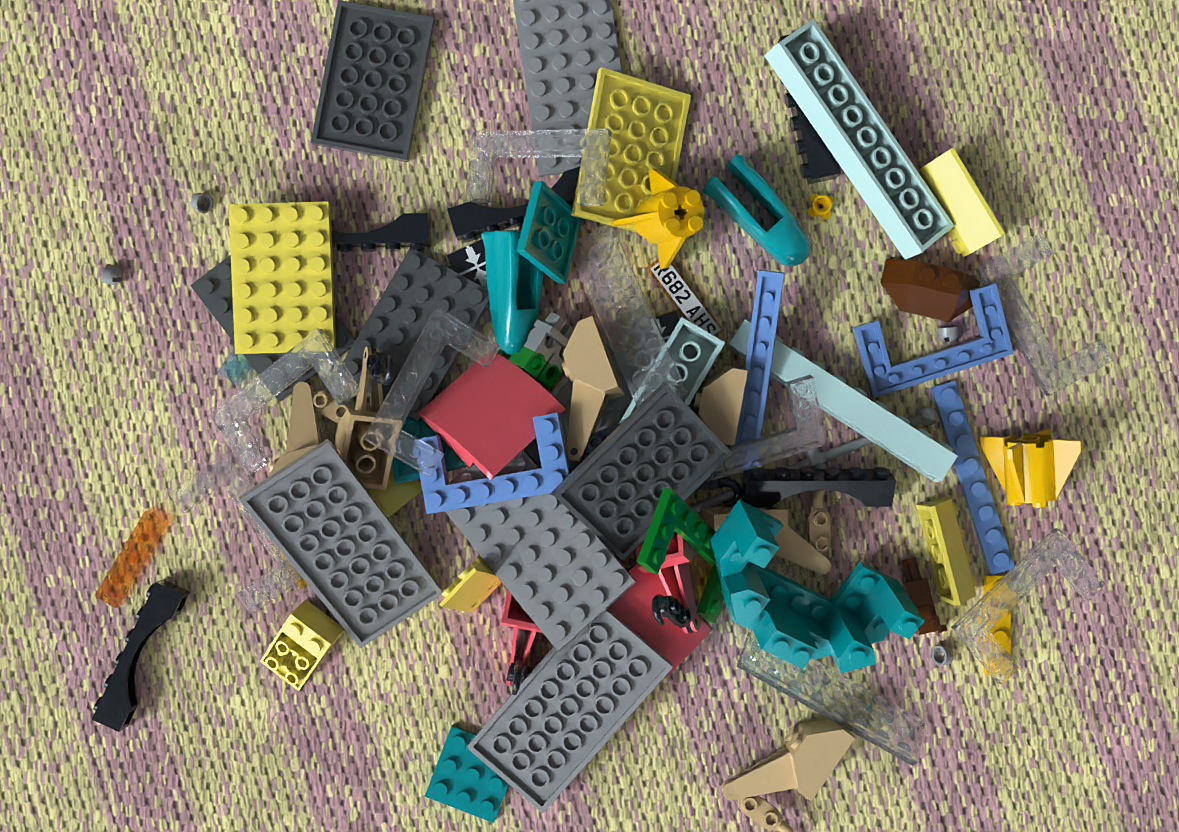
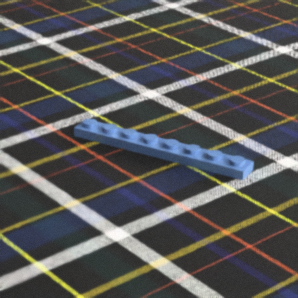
[732,269,785,469]
[930,381,1015,575]

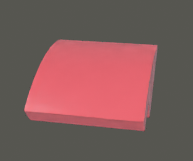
[418,350,566,480]
[608,562,713,682]

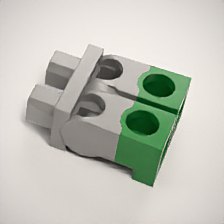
[509,312,575,389]

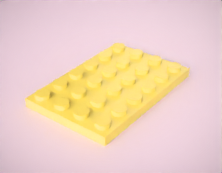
[571,67,691,233]
[228,201,336,354]

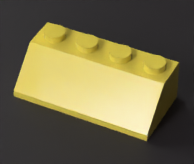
[918,148,1005,257]
[916,498,977,606]

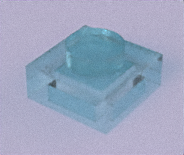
[218,352,253,386]

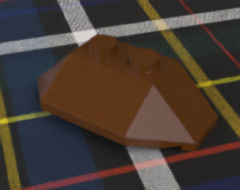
[880,259,980,322]

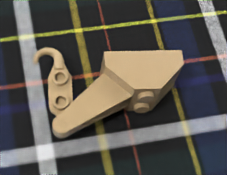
[268,382,371,477]
[700,490,842,575]
[721,717,855,832]

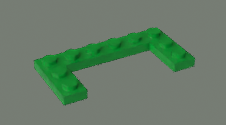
[637,488,724,623]

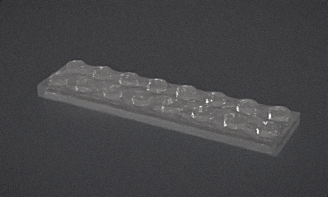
[572,225,689,408]
[736,629,925,766]

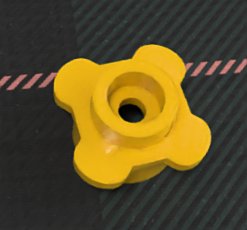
[807,193,834,220]

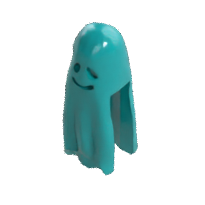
[703,154,811,267]
[481,230,543,355]

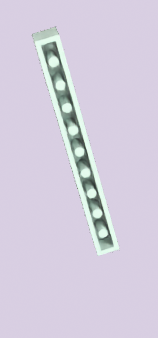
[727,320,958,482]

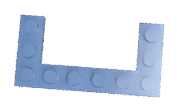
[852,283,1014,398]
[413,412,571,514]

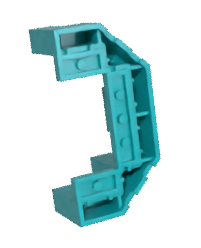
[710,500,925,673]

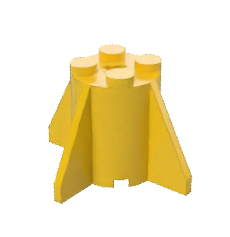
[611,169,705,269]
[980,428,1082,508]

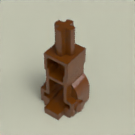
[901,557,948,635]

